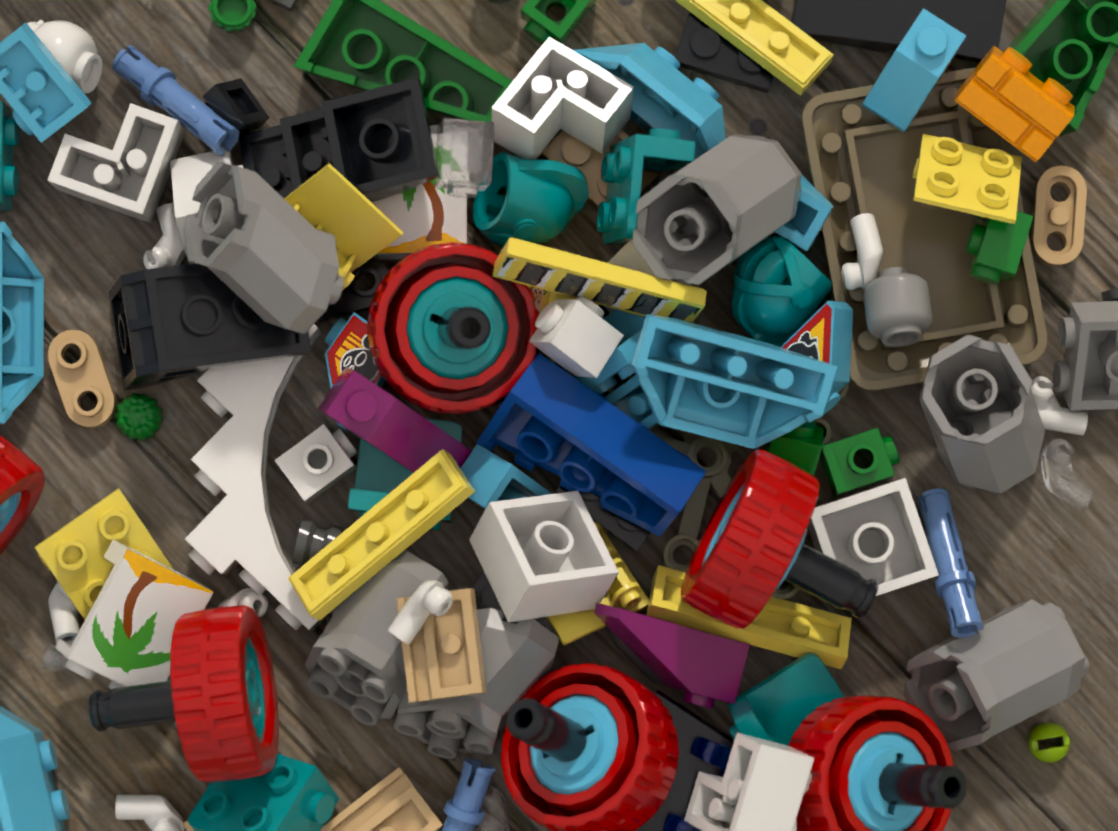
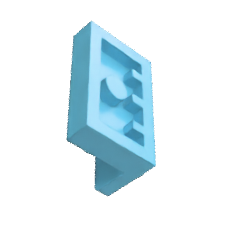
[0,22,92,143]

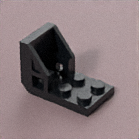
[109,263,312,391]

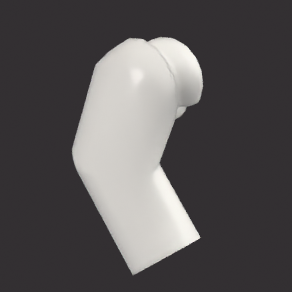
[388,580,453,645]

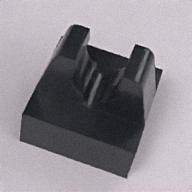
[203,78,270,135]

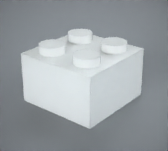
[808,478,939,609]
[469,491,619,622]

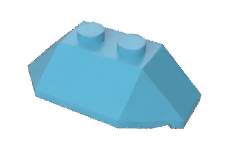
[573,43,726,165]
[0,221,44,424]
[631,314,838,449]
[0,706,70,831]

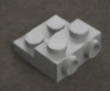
[1053,301,1118,411]

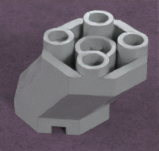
[632,134,802,285]
[184,162,343,334]
[919,334,1045,495]
[304,551,449,725]
[904,599,1089,751]
[394,608,559,759]

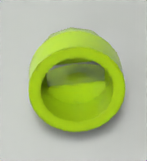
[1027,722,1070,763]

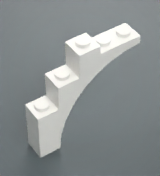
[185,324,327,631]

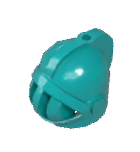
[473,152,589,247]
[731,234,833,347]

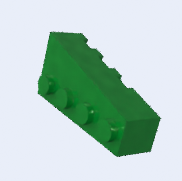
[293,0,513,130]
[1005,0,1118,136]

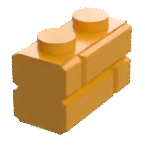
[954,46,1075,163]

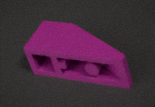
[318,367,472,473]
[594,603,750,709]

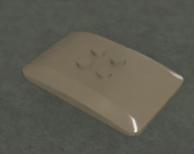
[802,68,1047,391]

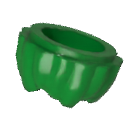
[208,0,257,33]
[115,393,163,441]

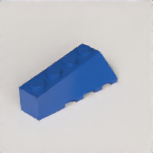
[476,353,707,537]

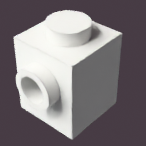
[529,297,624,378]
[275,424,358,504]

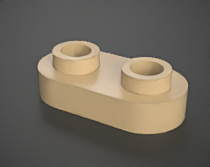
[1030,165,1087,267]
[48,330,117,428]

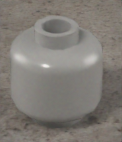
[863,267,933,347]

